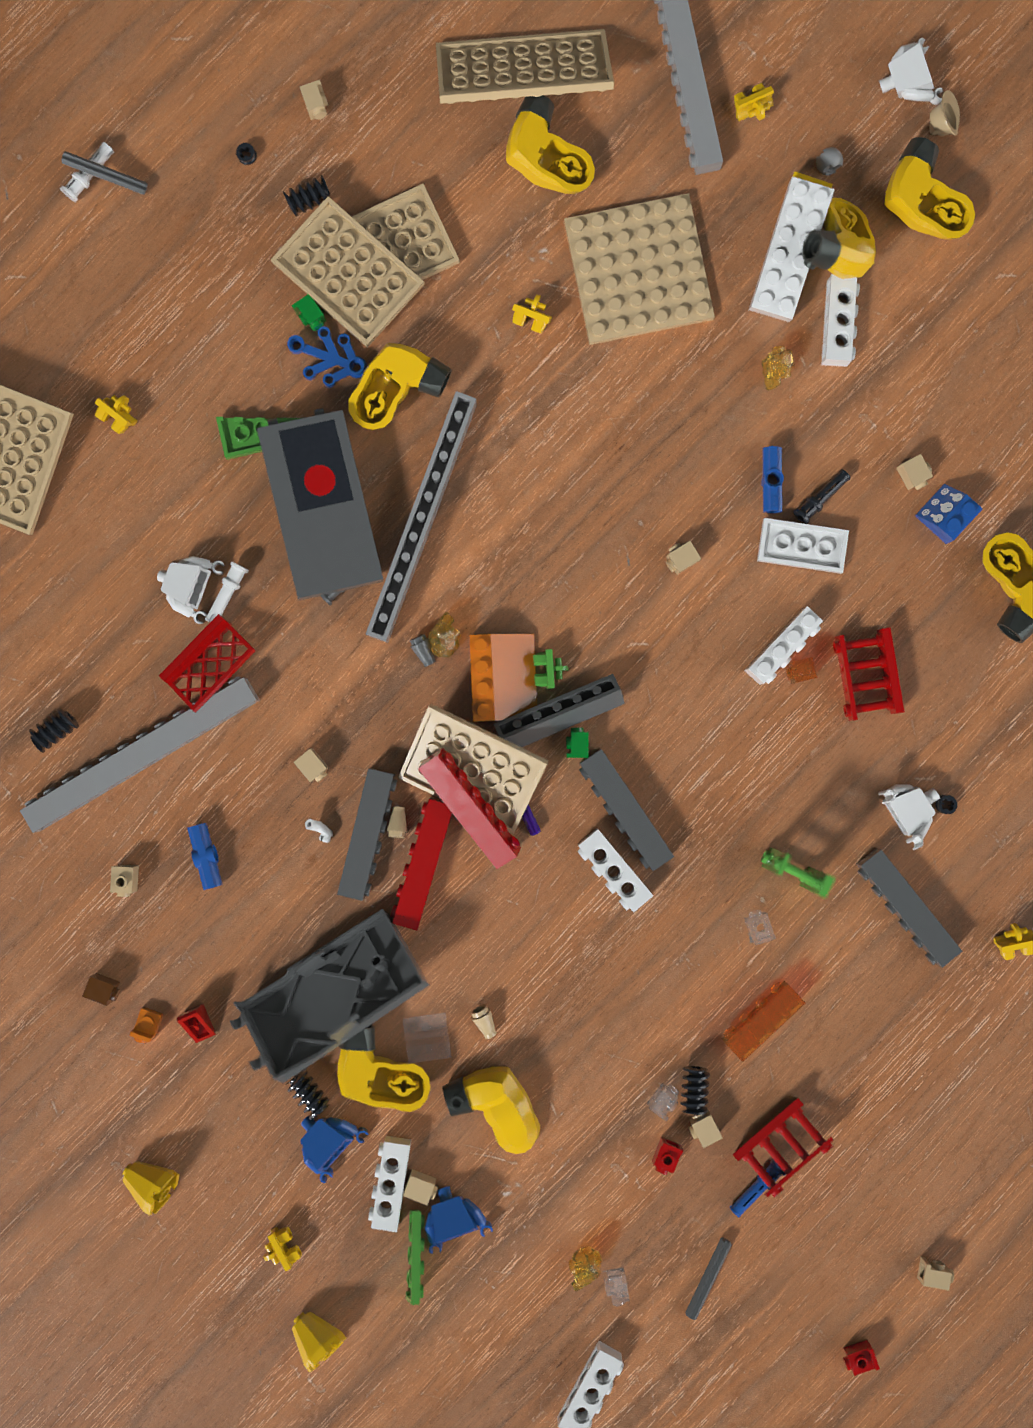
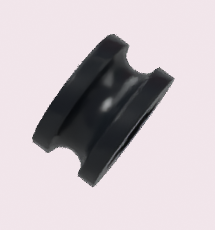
[236,143,257,165]
[935,795,957,814]

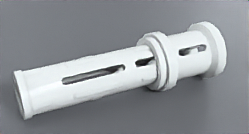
[60,142,114,202]
[205,562,249,622]

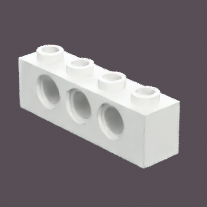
[821,274,860,367]
[577,828,653,912]
[368,1136,411,1232]
[557,1341,624,1428]

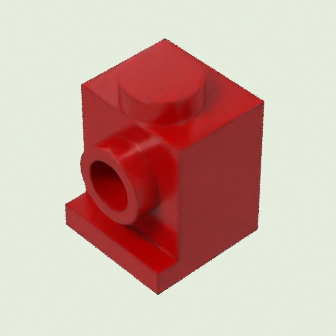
[652,1137,684,1175]
[843,1339,880,1376]

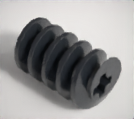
[283,175,330,216]
[29,708,79,753]
[680,1066,710,1115]
[285,1069,329,1120]

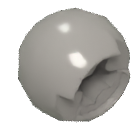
[816,147,843,176]

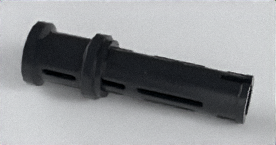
[793,469,851,524]

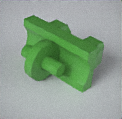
[533,649,568,689]

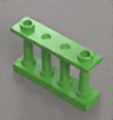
[761,847,836,899]

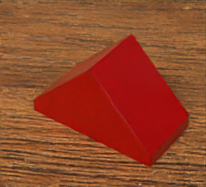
[177,1004,216,1043]

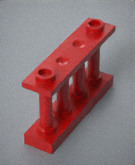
[833,627,905,721]
[732,1098,834,1198]

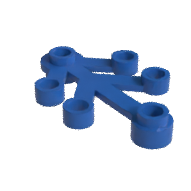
[287,326,367,388]

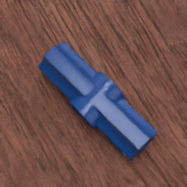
[761,446,784,513]
[187,823,223,890]

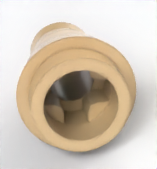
[387,807,408,838]
[471,1005,497,1039]

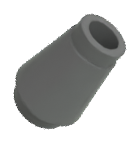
[410,633,436,667]

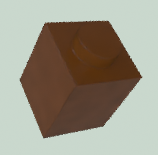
[82,973,120,1006]

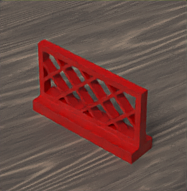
[159,614,256,713]

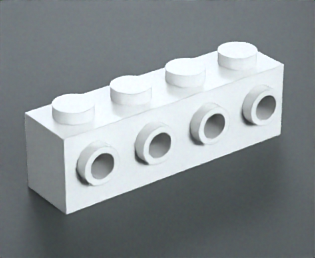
[744,606,823,685]

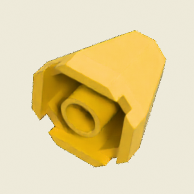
[123,1161,180,1215]
[292,1312,346,1373]

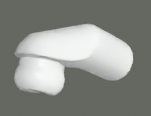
[305,819,333,843]

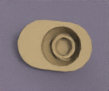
[929,90,960,136]

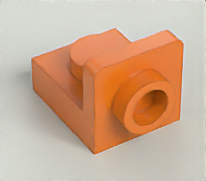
[129,1007,163,1044]

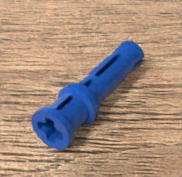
[730,1159,786,1218]

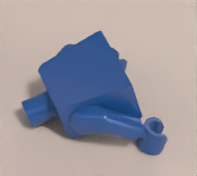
[300,1115,369,1183]
[425,1186,493,1254]

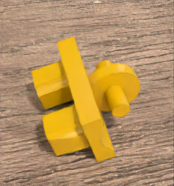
[734,83,774,121]
[512,294,552,334]
[95,395,138,434]
[993,923,1033,960]
[263,1226,302,1272]

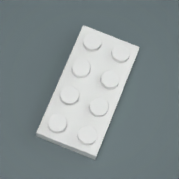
[757,518,849,574]

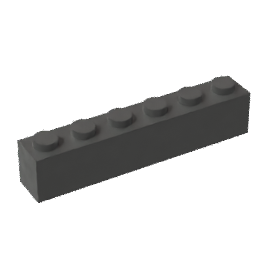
[494,674,625,747]
[579,749,674,871]
[337,768,398,901]
[856,848,963,968]

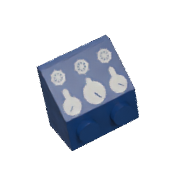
[915,484,982,544]

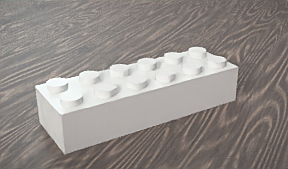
[749,177,834,322]

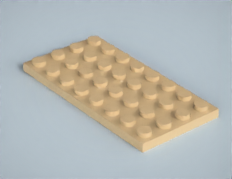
[436,29,614,104]

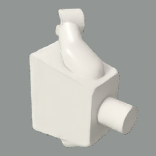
[879,38,943,105]
[157,556,225,624]
[878,784,940,850]

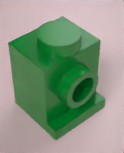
[291,294,326,331]
[566,728,589,758]

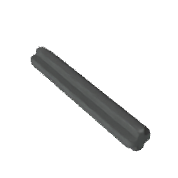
[61,151,148,195]
[686,1237,732,1320]

